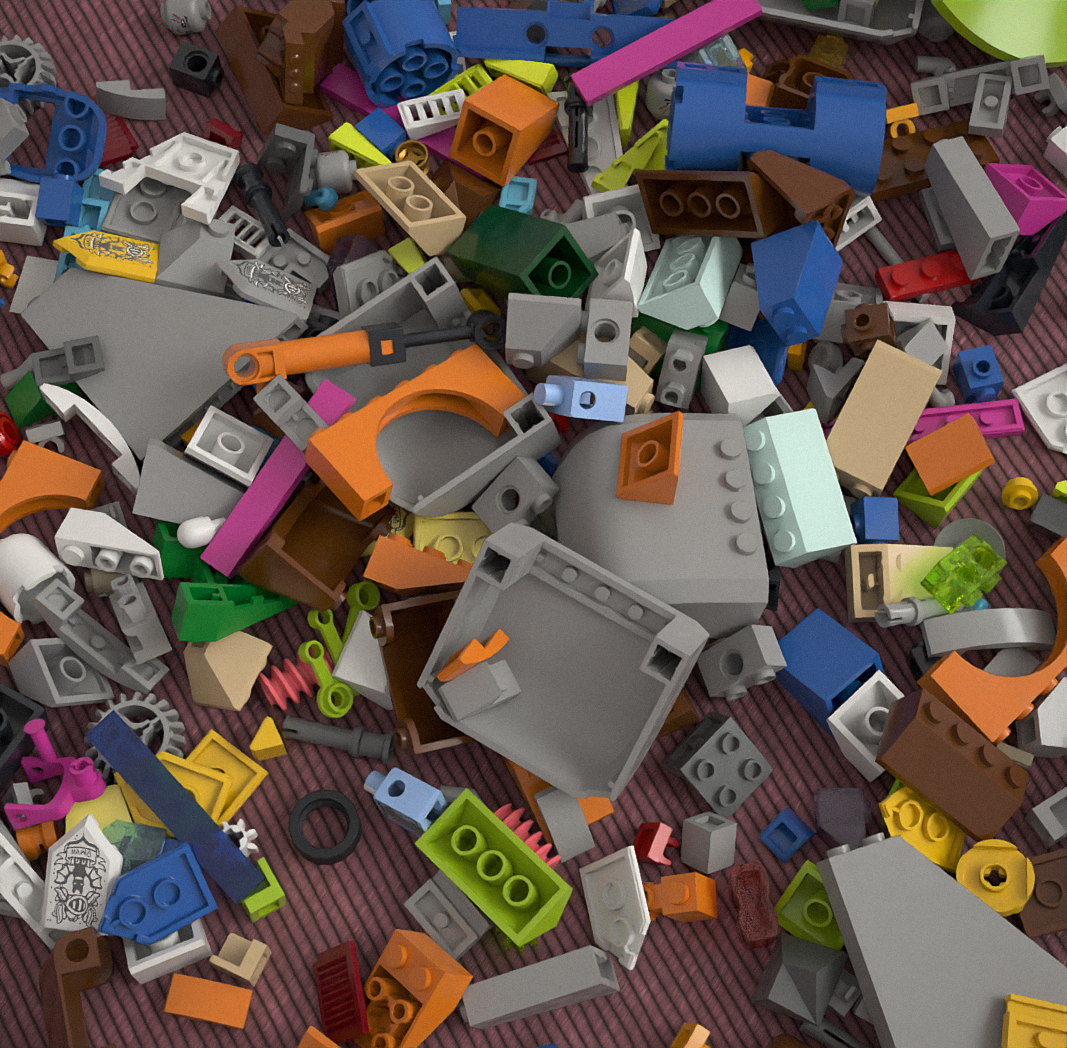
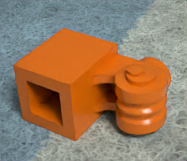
[643,872,717,923]

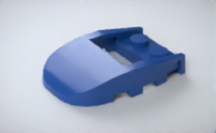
[0,83,107,183]

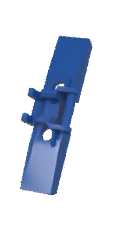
[456,0,680,69]

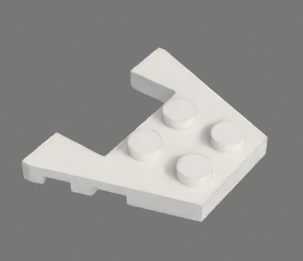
[98,132,240,225]

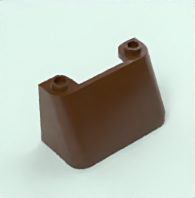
[736,150,855,265]
[237,472,396,612]
[369,590,479,756]

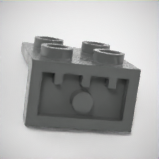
[257,123,318,221]
[661,711,773,819]

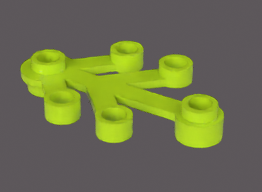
[298,581,380,718]

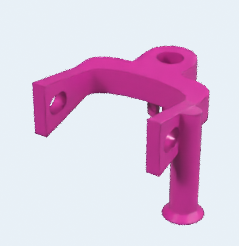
[4,719,106,831]

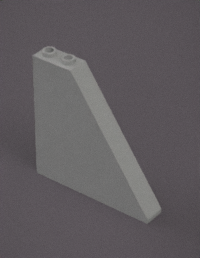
[20,268,309,462]
[816,832,1067,1048]

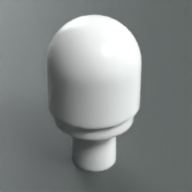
[177,516,226,548]

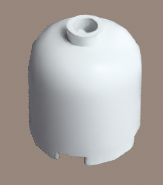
[0,533,75,624]

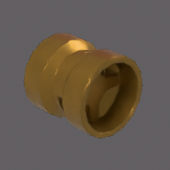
[395,140,430,177]

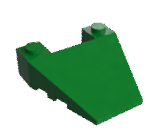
[151,520,299,643]

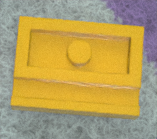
[1001,993,1067,1048]

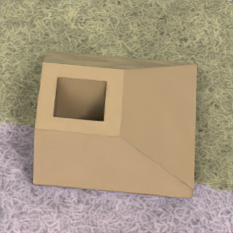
[183,631,272,711]

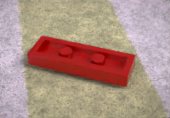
[874,249,979,302]

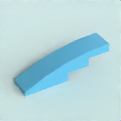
[55,169,115,278]

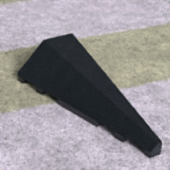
[951,211,1067,336]

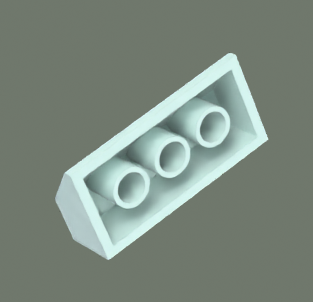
[637,235,744,330]
[743,408,857,568]

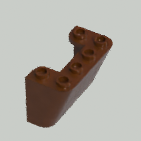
[39,926,116,1048]

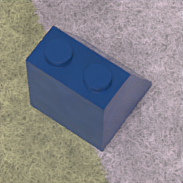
[751,220,843,347]
[775,608,885,742]

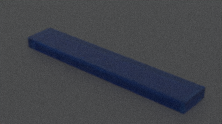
[85,710,266,905]

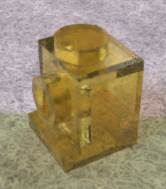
[808,34,849,69]

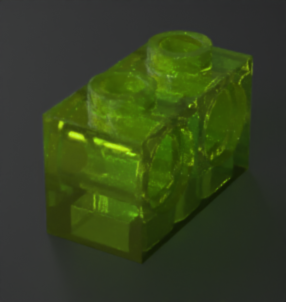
[920,532,1008,614]

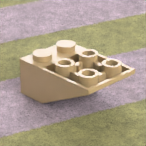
[845,544,956,623]

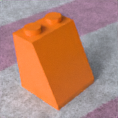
[449,74,560,187]

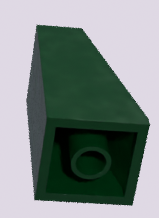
[446,204,599,300]

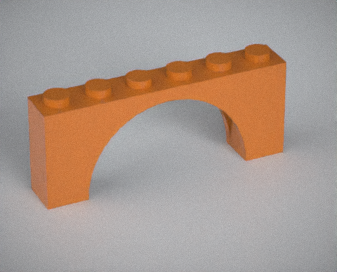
[304,343,526,522]
[0,440,105,668]
[917,535,1067,746]

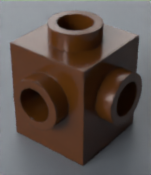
[841,302,897,357]

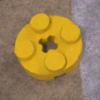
[955,839,1035,917]

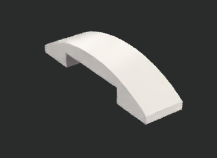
[39,383,140,496]
[0,832,72,951]

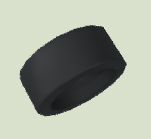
[288,789,362,865]

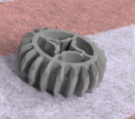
[0,34,57,116]
[84,691,186,784]

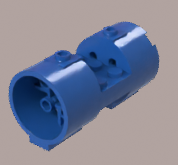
[342,0,460,108]
[664,61,887,196]

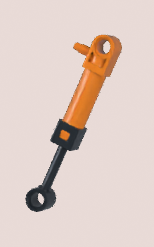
[222,309,507,394]

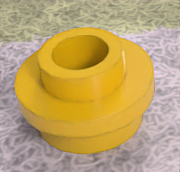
[1002,477,1038,510]

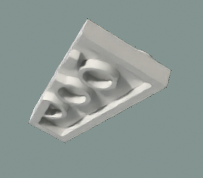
[547,91,628,195]

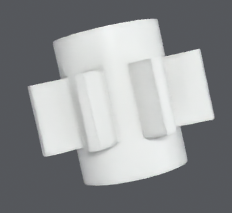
[212,819,259,868]

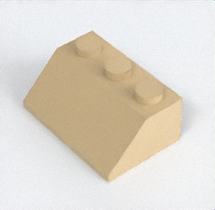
[354,160,466,256]

